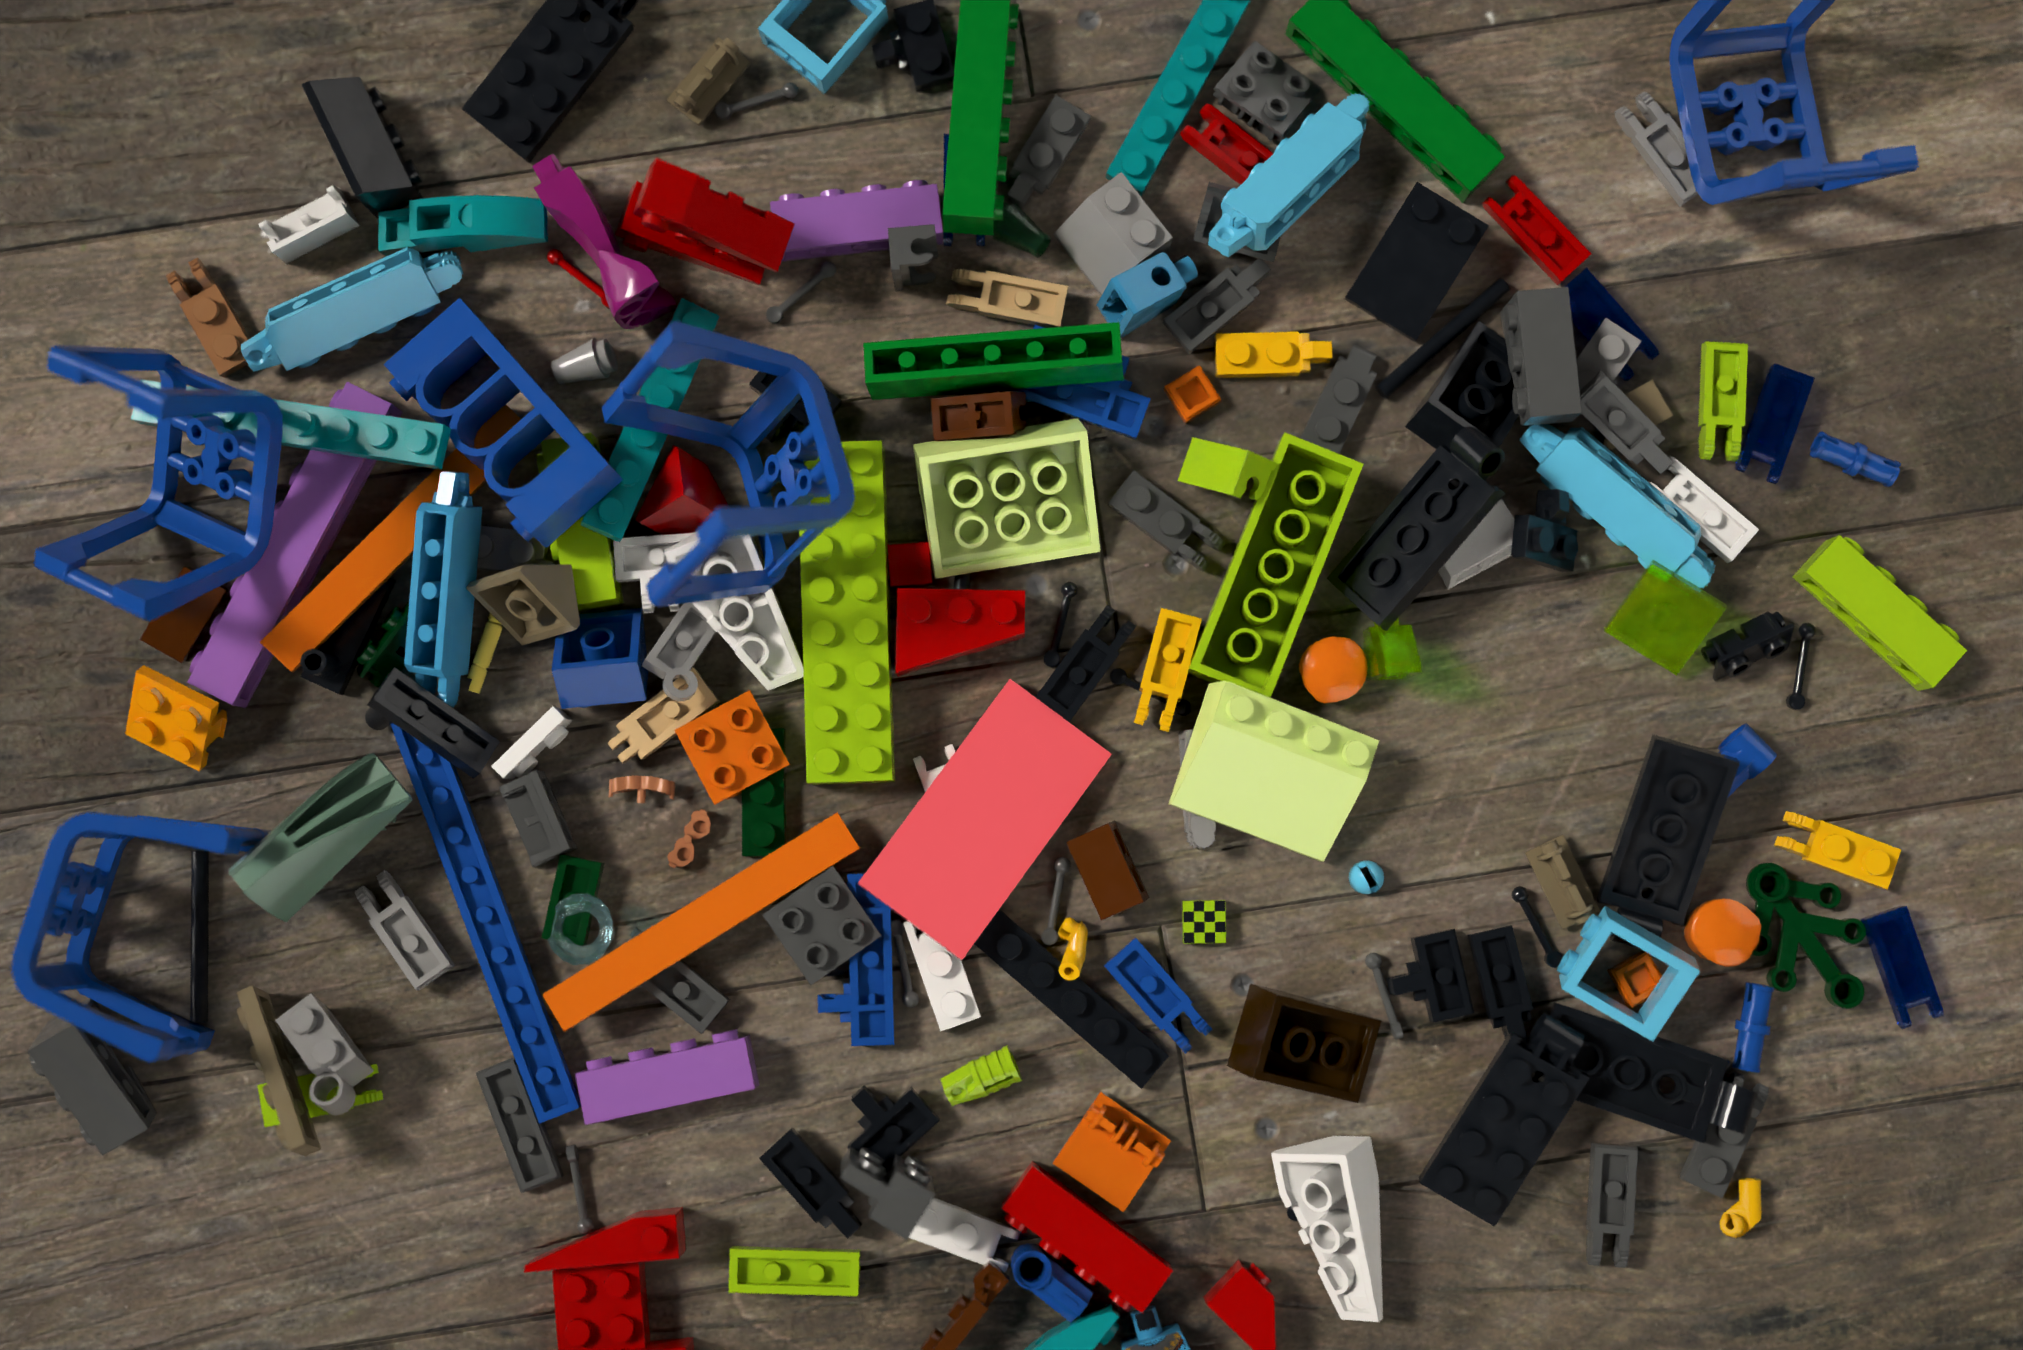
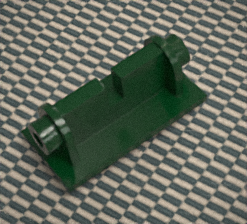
[356,602,409,688]

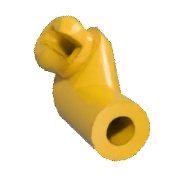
[1058,917,1088,981]
[1719,1178,1762,1238]

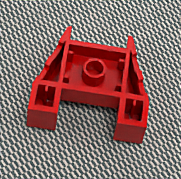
[615,158,794,285]
[524,1207,694,1350]

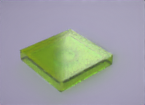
[1604,560,1726,676]

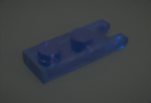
[1564,268,1660,381]
[1735,363,1815,484]
[1861,906,1944,1029]

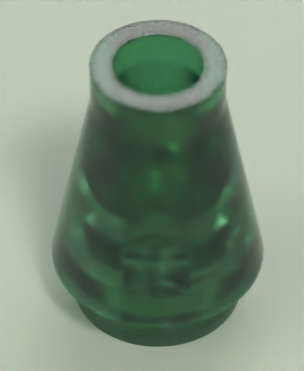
[993,202,1051,258]

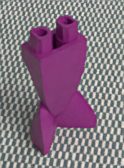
[532,154,678,329]

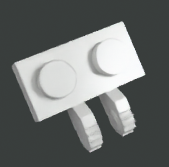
[613,533,694,613]

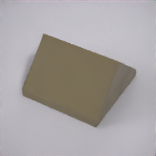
[466,565,580,646]

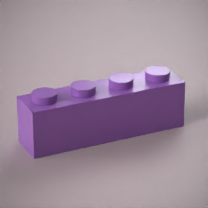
[770,180,943,262]
[575,1029,760,1125]

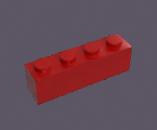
[1002,1161,1173,1314]

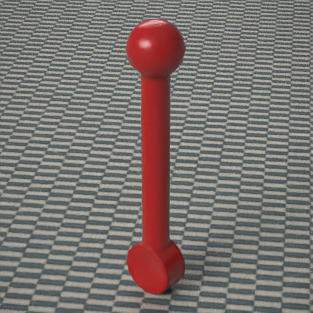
[547,249,609,309]

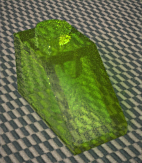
[1363,618,1422,681]

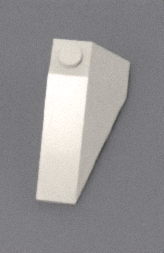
[664,532,804,691]
[1271,1136,1383,1322]

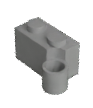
[275,993,374,1115]

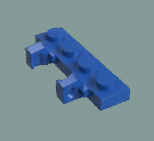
[996,325,1151,440]
[817,873,894,1046]

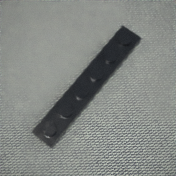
[974,909,1169,1089]

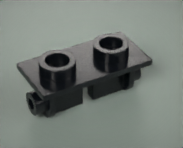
[1701,611,1794,681]

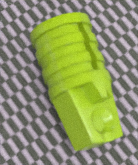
[941,1045,1023,1106]

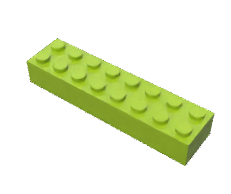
[799,440,895,785]

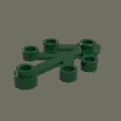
[1746,863,1866,1009]

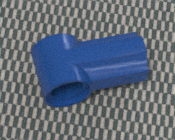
[1718,723,1777,797]
[1010,1243,1094,1323]

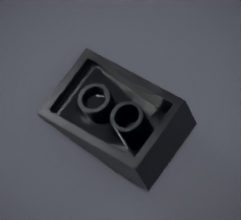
[1344,182,1489,342]
[1405,321,1519,449]

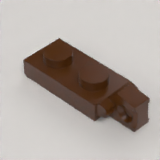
[920,1261,1010,1350]

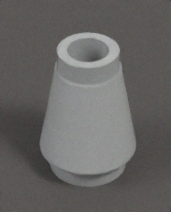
[551,338,618,385]

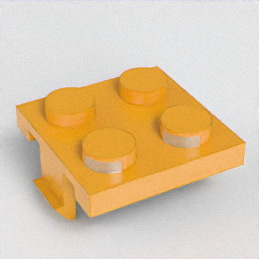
[125,665,227,772]

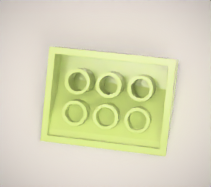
[913,418,1101,579]
[1169,681,1379,862]

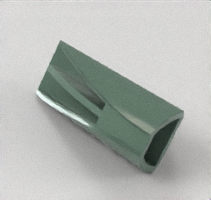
[228,753,412,922]

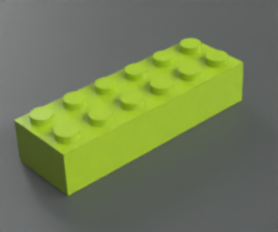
[1188,432,1364,698]

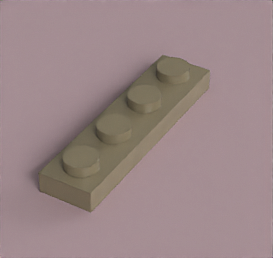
[236,985,321,1157]

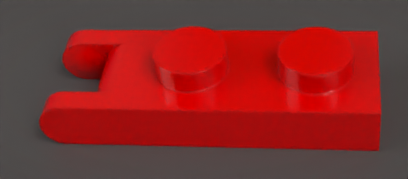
[1180,104,1273,185]
[1482,175,1591,286]

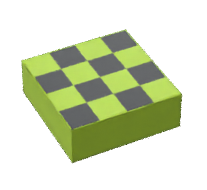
[1182,900,1226,944]

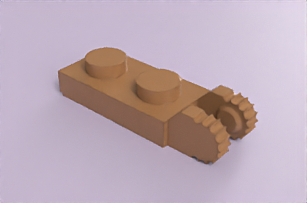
[166,258,250,378]

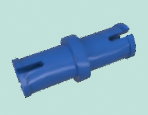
[1810,431,1901,487]
[1731,982,1774,1073]

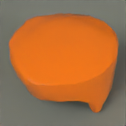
[1299,636,1368,704]
[1684,898,1761,967]

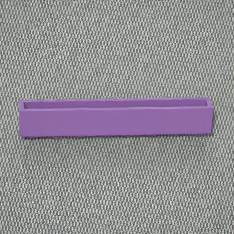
[187,382,402,708]

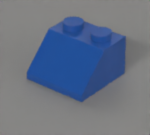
[552,608,648,709]

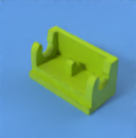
[1177,437,1277,500]

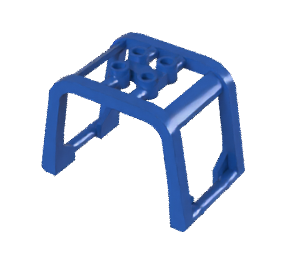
[1669,0,1918,205]
[602,321,855,607]
[35,345,283,622]
[11,812,271,1062]

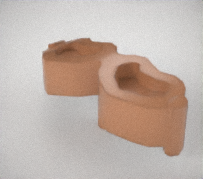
[608,776,675,803]
[667,809,711,868]

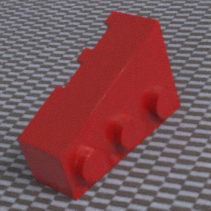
[895,588,1025,677]

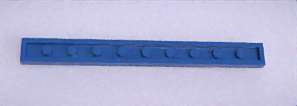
[390,723,581,1124]

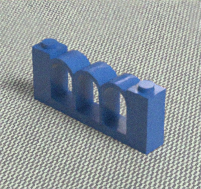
[384,298,623,548]

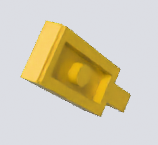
[1215,332,1332,378]

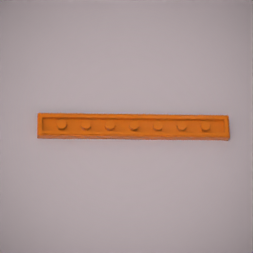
[260,405,521,673]
[542,812,860,1032]

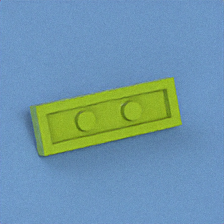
[728,1246,861,1296]

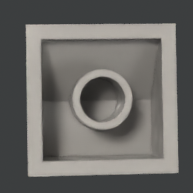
[1054,172,1173,296]

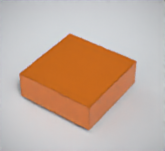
[1163,365,1222,424]
[1607,951,1662,1009]

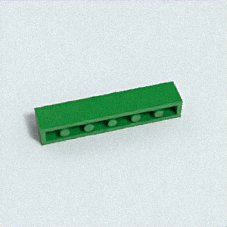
[942,0,1019,236]
[1285,0,1505,203]
[863,322,1124,400]

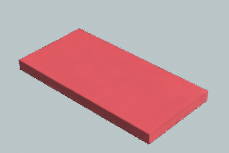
[858,679,1112,961]

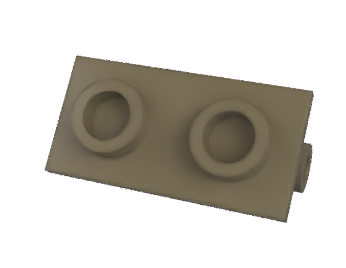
[667,37,751,126]
[1524,834,1601,930]

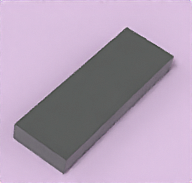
[476,1057,564,1193]

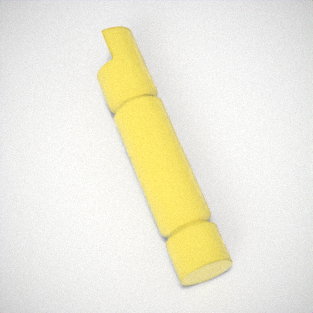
[467,613,503,694]

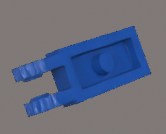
[1103,937,1212,1054]

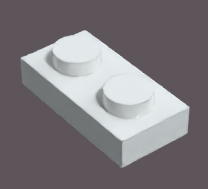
[491,706,572,780]

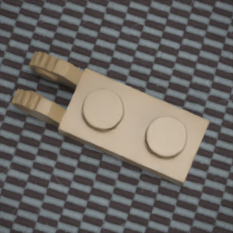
[946,269,1068,328]

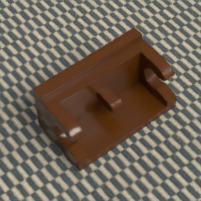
[931,391,1026,441]
[139,566,228,663]
[1066,820,1150,920]

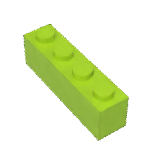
[537,432,624,611]
[1792,535,1968,691]

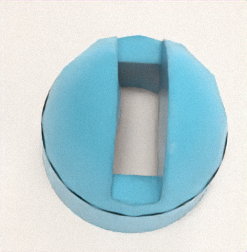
[1349,860,1384,894]

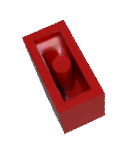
[1203,1259,1276,1350]

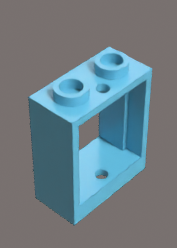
[758,0,888,94]
[1557,906,1700,1042]

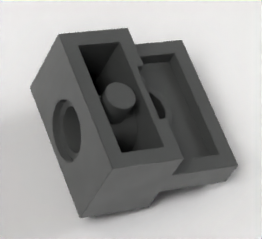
[840,1147,935,1240]

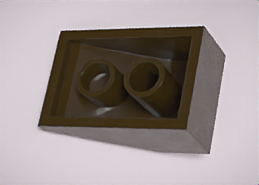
[1227,983,1382,1103]

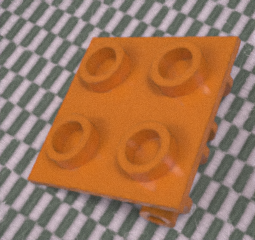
[674,690,790,805]
[1052,1092,1171,1213]

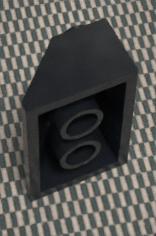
[301,77,423,219]

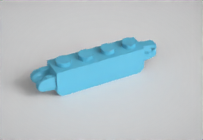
[1208,93,1369,257]
[241,247,463,372]
[1519,424,1716,590]

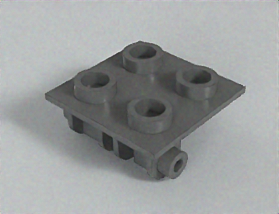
[1213,41,1321,143]
[762,866,881,985]

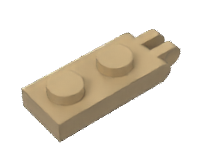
[607,667,720,764]

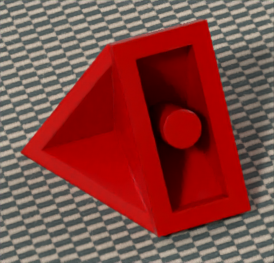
[635,445,729,535]

